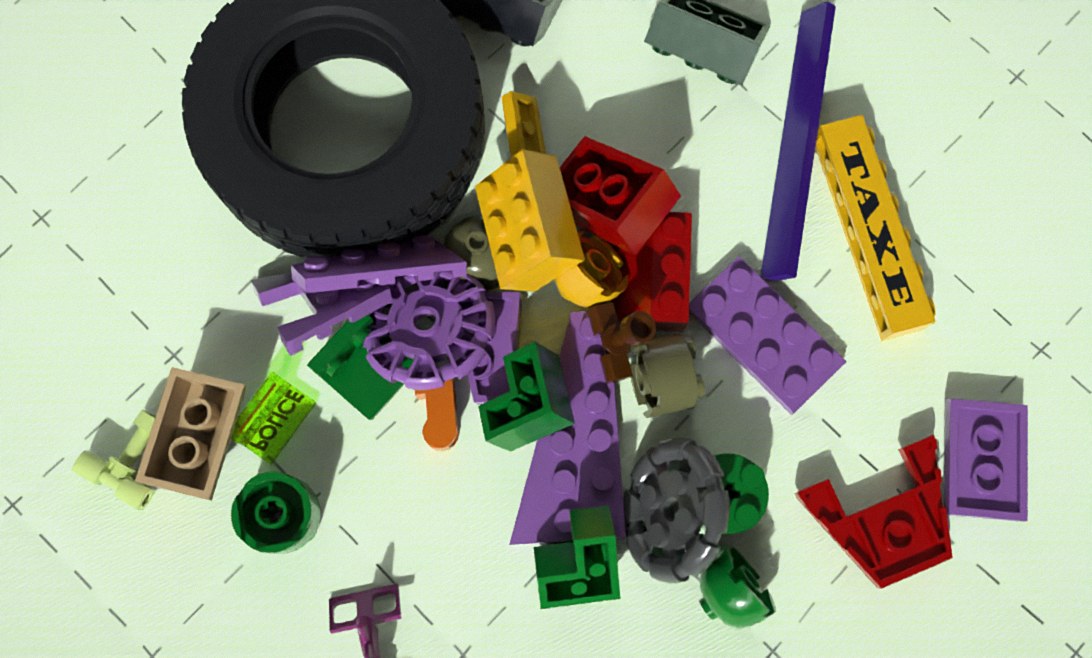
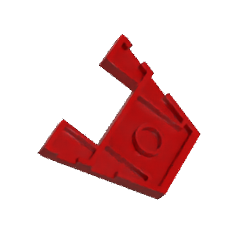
[794,435,953,589]

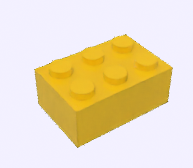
[475,149,585,292]

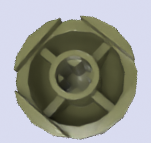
[444,215,499,290]

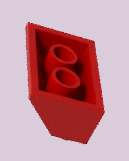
[610,212,692,333]

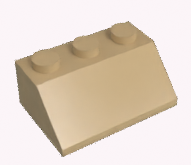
[135,367,247,501]

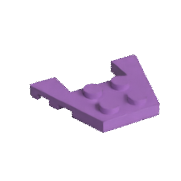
[251,273,393,356]

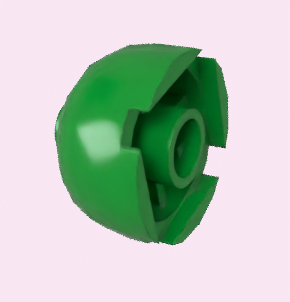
[699,545,776,629]

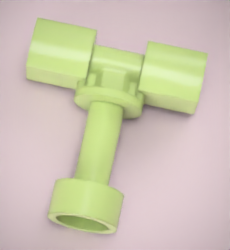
[71,409,156,510]

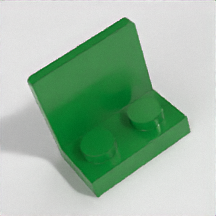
[307,315,413,421]

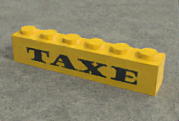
[815,114,936,342]

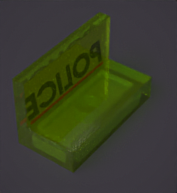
[231,371,317,465]

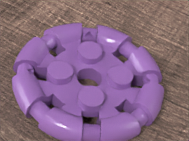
[363,271,495,390]

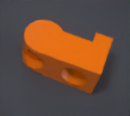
[414,379,459,452]

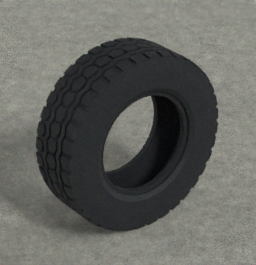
[181,0,485,258]

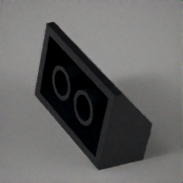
[440,0,563,47]

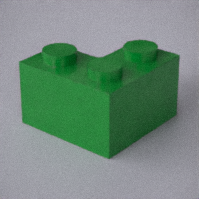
[478,341,575,452]
[533,505,621,609]

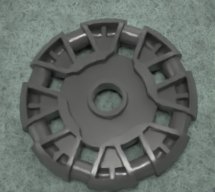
[623,438,730,584]

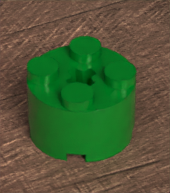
[702,453,769,535]
[231,472,321,554]

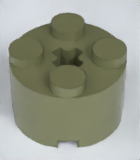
[629,333,705,418]

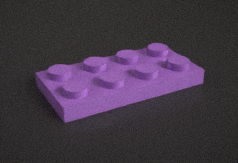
[689,256,847,415]

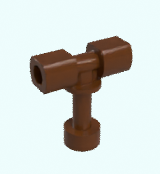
[587,302,656,384]

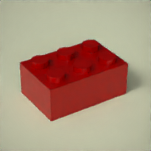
[560,136,681,255]

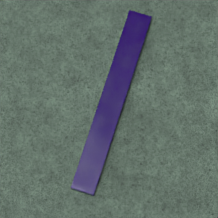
[760,1,836,282]

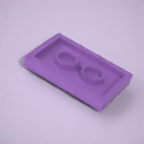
[944,398,1028,522]

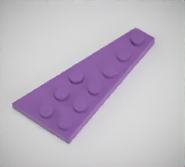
[509,311,626,545]

